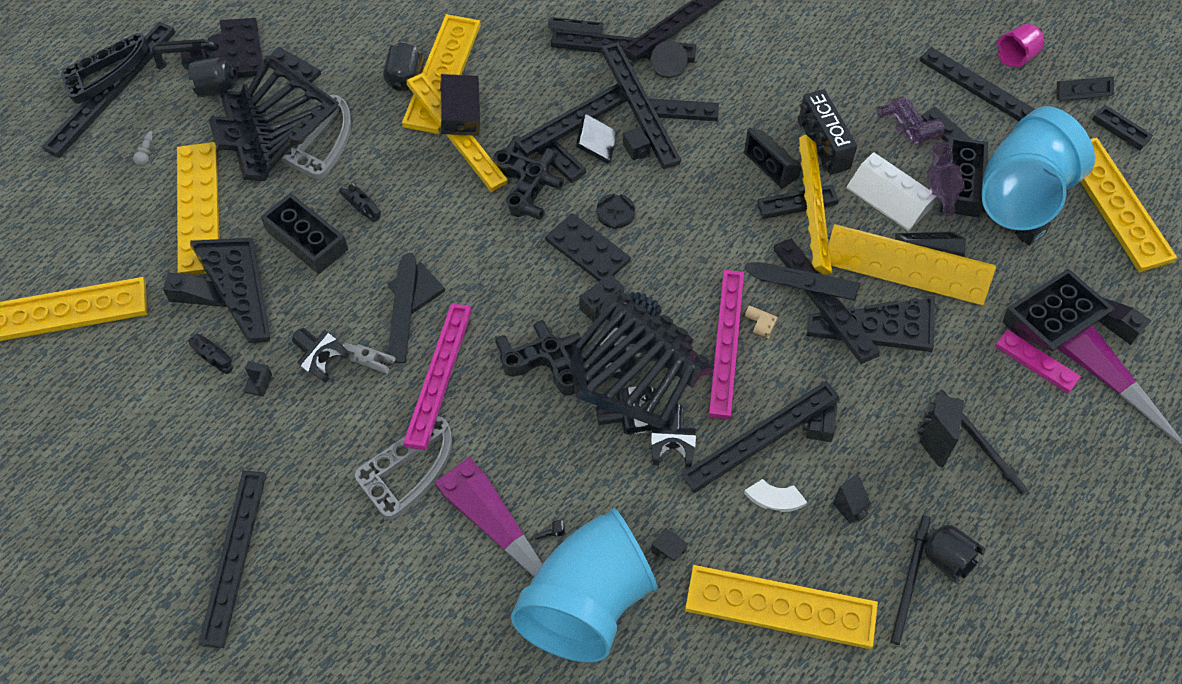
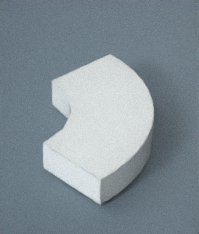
[744,479,807,512]

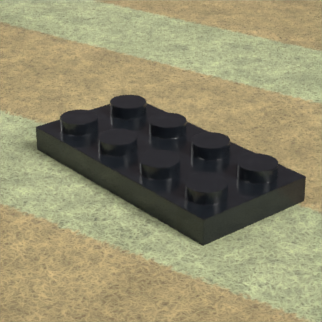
[545,213,631,281]

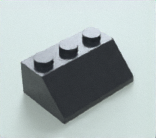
[744,128,801,189]
[895,232,966,257]
[917,394,964,467]

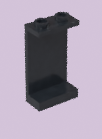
[440,74,480,136]

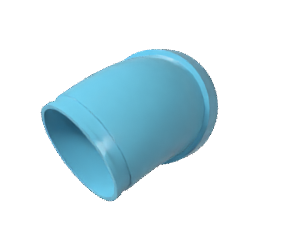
[982,106,1095,230]
[511,508,658,662]

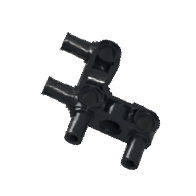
[493,136,564,220]
[495,320,599,396]

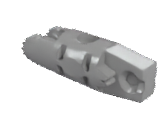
[344,343,395,374]

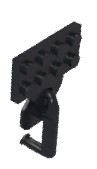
[152,18,263,77]

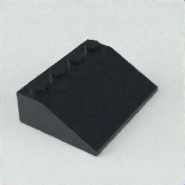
[1002,269,1115,352]

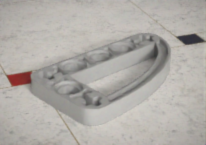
[281,95,351,179]
[355,416,452,520]

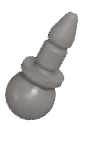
[133,131,153,166]

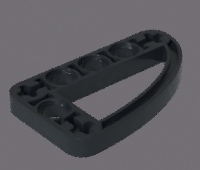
[61,33,148,104]

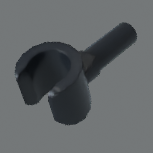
[534,520,565,540]

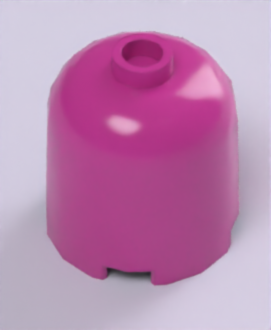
[996,24,1044,68]

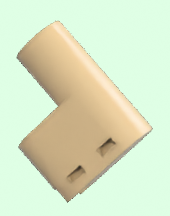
[745,306,778,339]

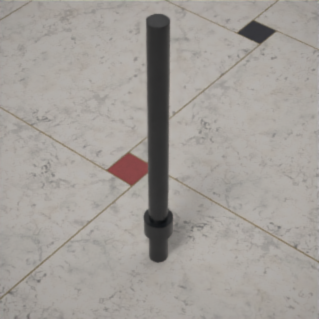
[936,389,1028,495]
[891,515,931,645]

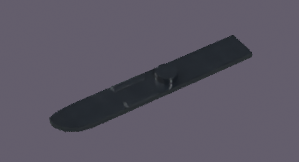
[387,253,416,363]
[745,262,861,301]

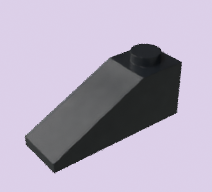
[163,272,227,307]
[1098,297,1151,345]

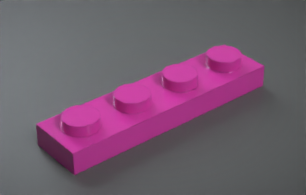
[995,329,1081,394]

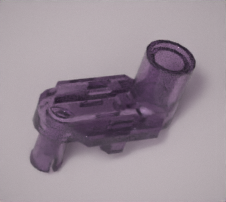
[877,96,945,144]
[927,142,964,216]

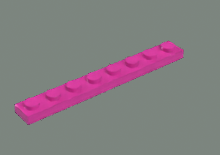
[709,270,744,420]
[404,304,472,450]

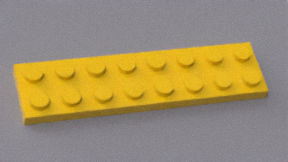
[402,14,481,134]
[1080,137,1177,273]
[177,142,219,275]
[828,224,996,305]
[0,277,147,341]
[685,565,878,649]

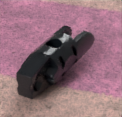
[339,183,381,222]
[188,333,233,374]

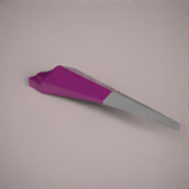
[1057,325,1182,446]
[434,457,542,577]

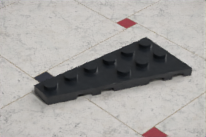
[190,238,271,343]
[806,295,935,352]

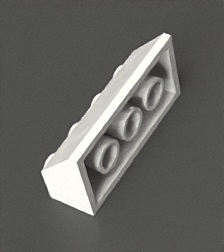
[846,152,937,231]

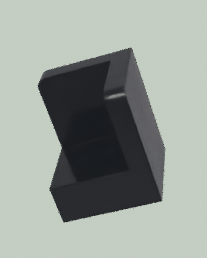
[244,361,272,397]
[651,528,688,561]

